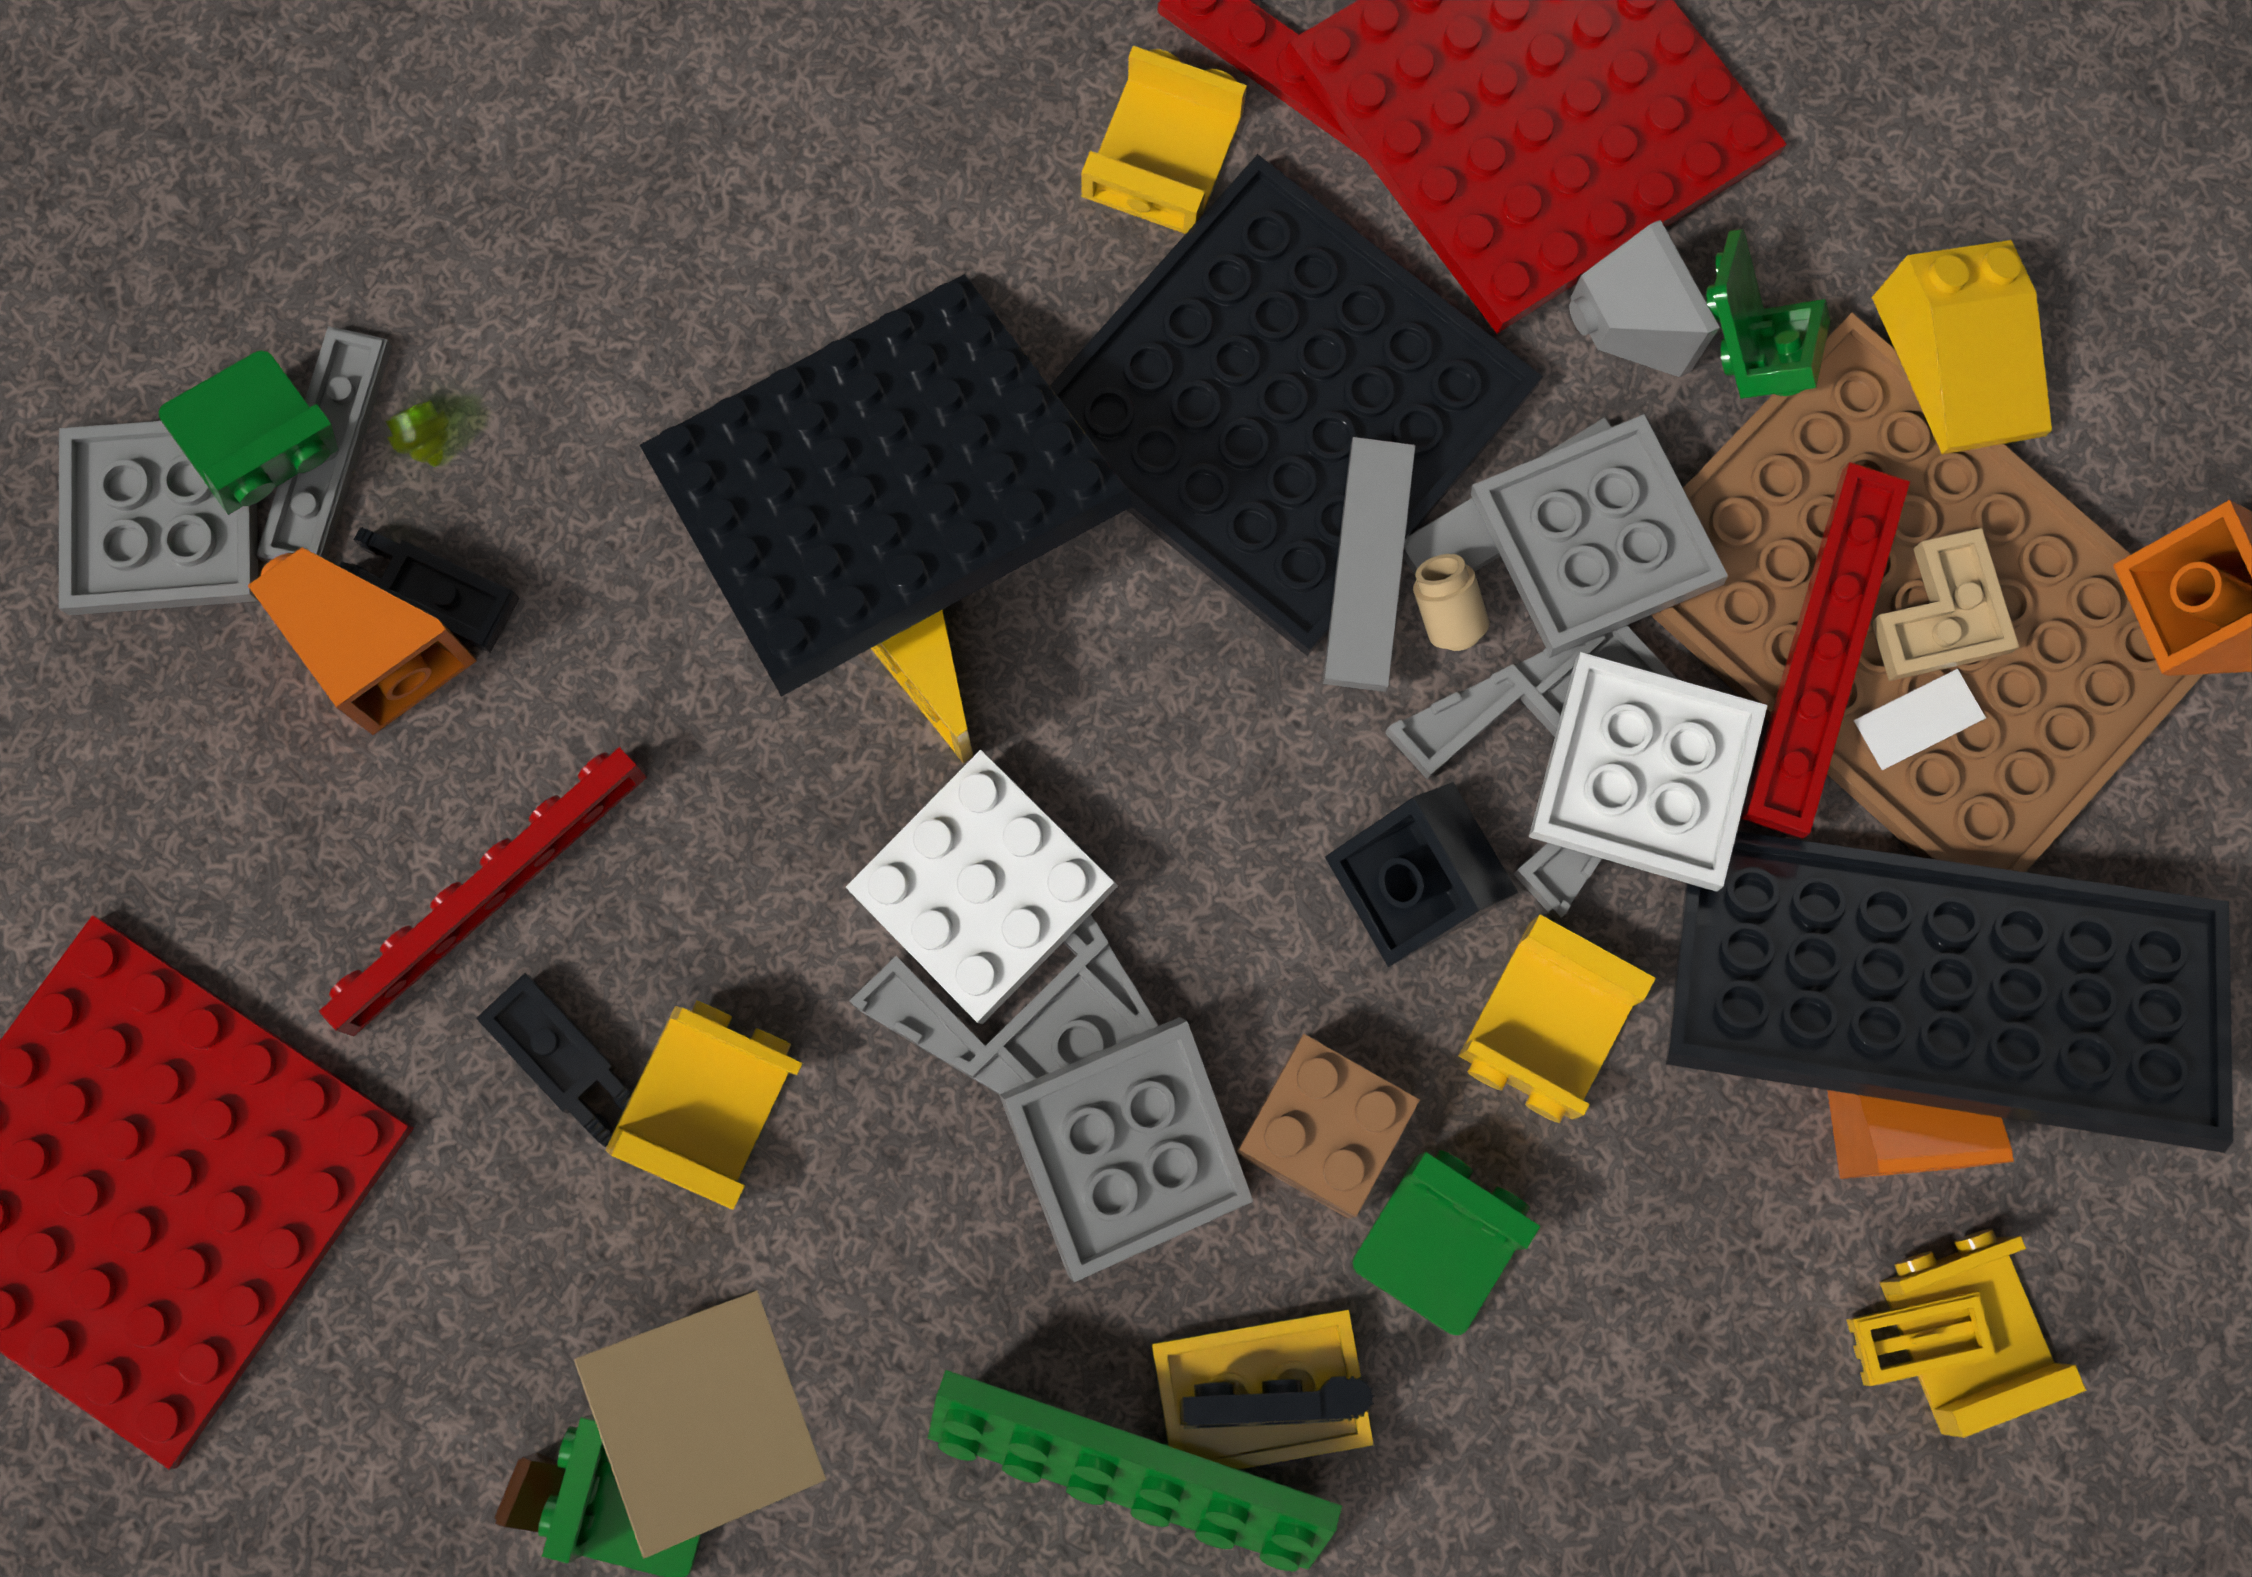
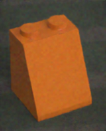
[2113,500,2252,676]
[247,547,477,735]
[1827,1090,2014,1179]

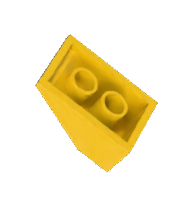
[1872,240,2052,455]
[870,609,973,764]

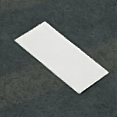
[1854,669,1986,770]

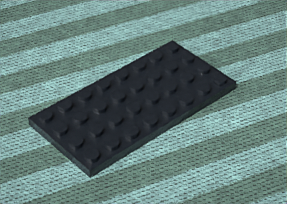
[1666,831,2233,1153]

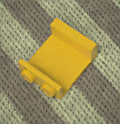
[1081,45,1247,234]
[1458,914,1656,1123]
[605,1000,803,1210]
[1879,1228,2086,1438]

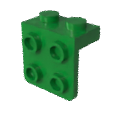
[1707,229,1830,399]
[159,351,338,515]
[1352,1150,1541,1335]
[538,1414,702,1577]

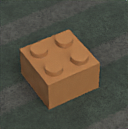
[1236,1034,1420,1219]

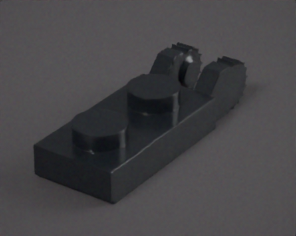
[339,527,520,653]
[476,973,633,1147]
[1179,1376,1375,1429]

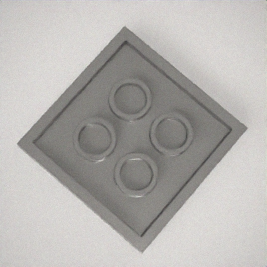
[1471,414,1728,657]
[59,421,258,615]
[999,1017,1254,1282]

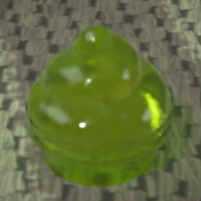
[385,399,449,467]

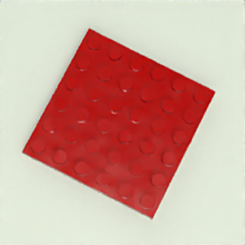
[1286,0,1787,334]
[0,915,414,1470]

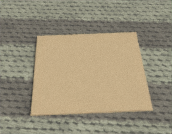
[574,1291,826,1559]

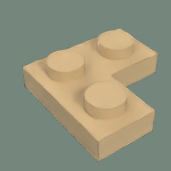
[1871,528,2019,681]

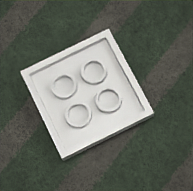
[1529,652,1767,892]
[846,750,1118,1024]

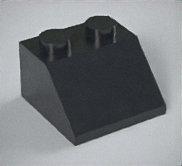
[1325,782,1518,967]

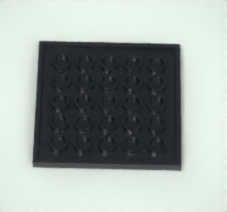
[1050,154,1543,657]
[640,274,1133,697]

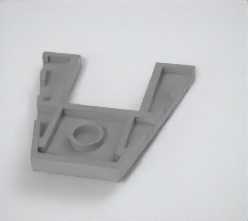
[1385,625,1678,921]
[849,914,1158,1095]

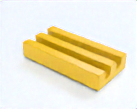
[1846,1292,1998,1386]

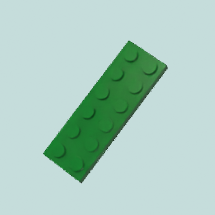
[927,1370,1342,1571]

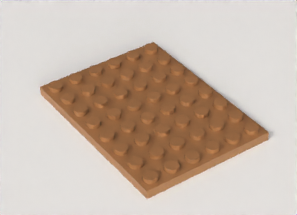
[1651,313,2204,872]

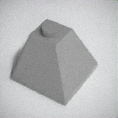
[1569,220,1720,377]

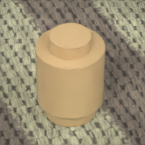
[1413,554,1490,651]

